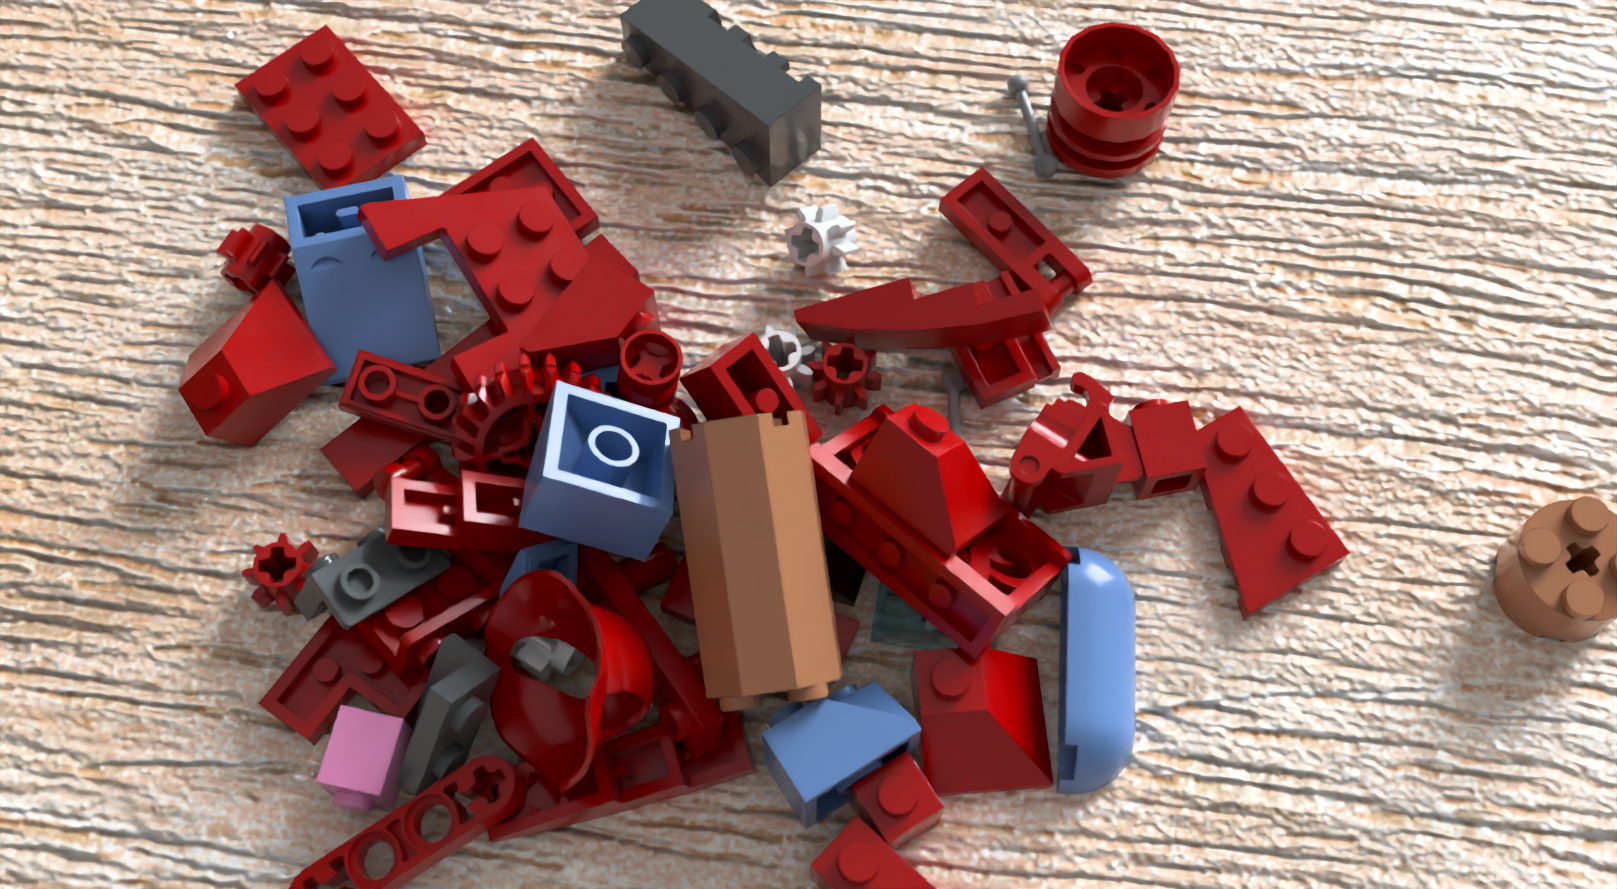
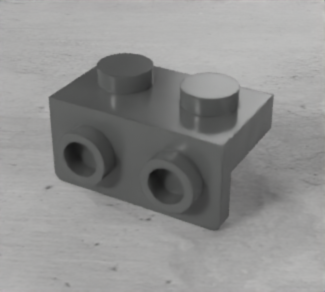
[293,524,451,630]
[396,633,502,796]

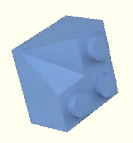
[519,381,680,562]
[761,680,922,829]

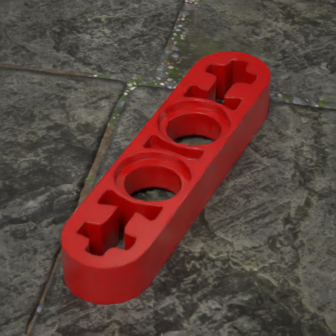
[289,755,526,889]

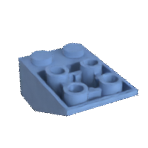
[284,175,442,386]

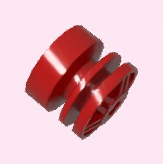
[1045,22,1180,179]

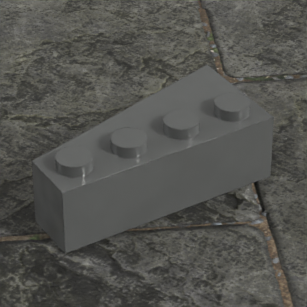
[620,0,822,187]

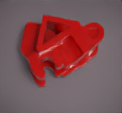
[1001,372,1144,519]

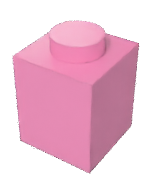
[316,705,414,814]

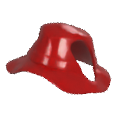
[485,569,655,795]

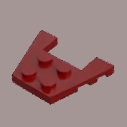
[357,186,591,393]

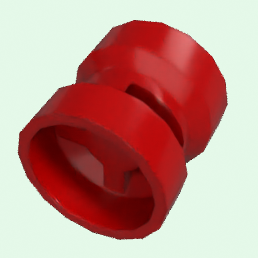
[616,329,683,409]

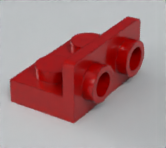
[356,556,505,679]

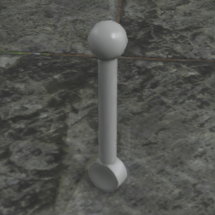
[1007,74,1058,179]
[941,369,965,438]

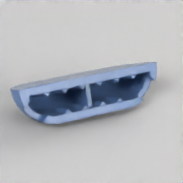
[1057,546,1136,794]

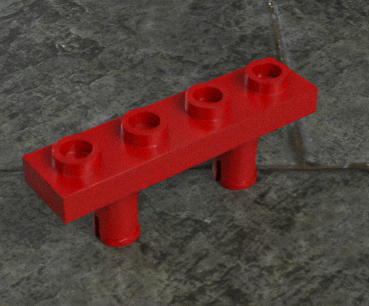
[577,541,725,759]

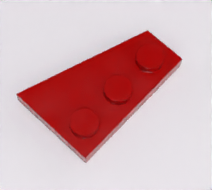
[1197,406,1350,621]

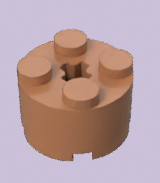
[1493,496,1617,642]

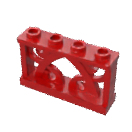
[810,404,1072,660]

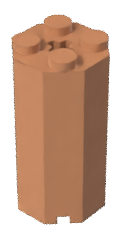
[668,410,843,711]

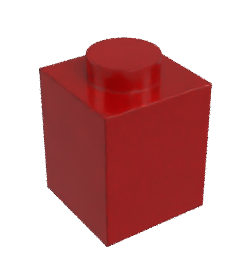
[1123,399,1208,500]
[849,751,944,851]

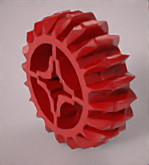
[451,352,612,479]

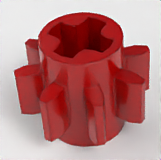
[216,224,296,297]
[807,337,882,416]
[242,533,319,617]

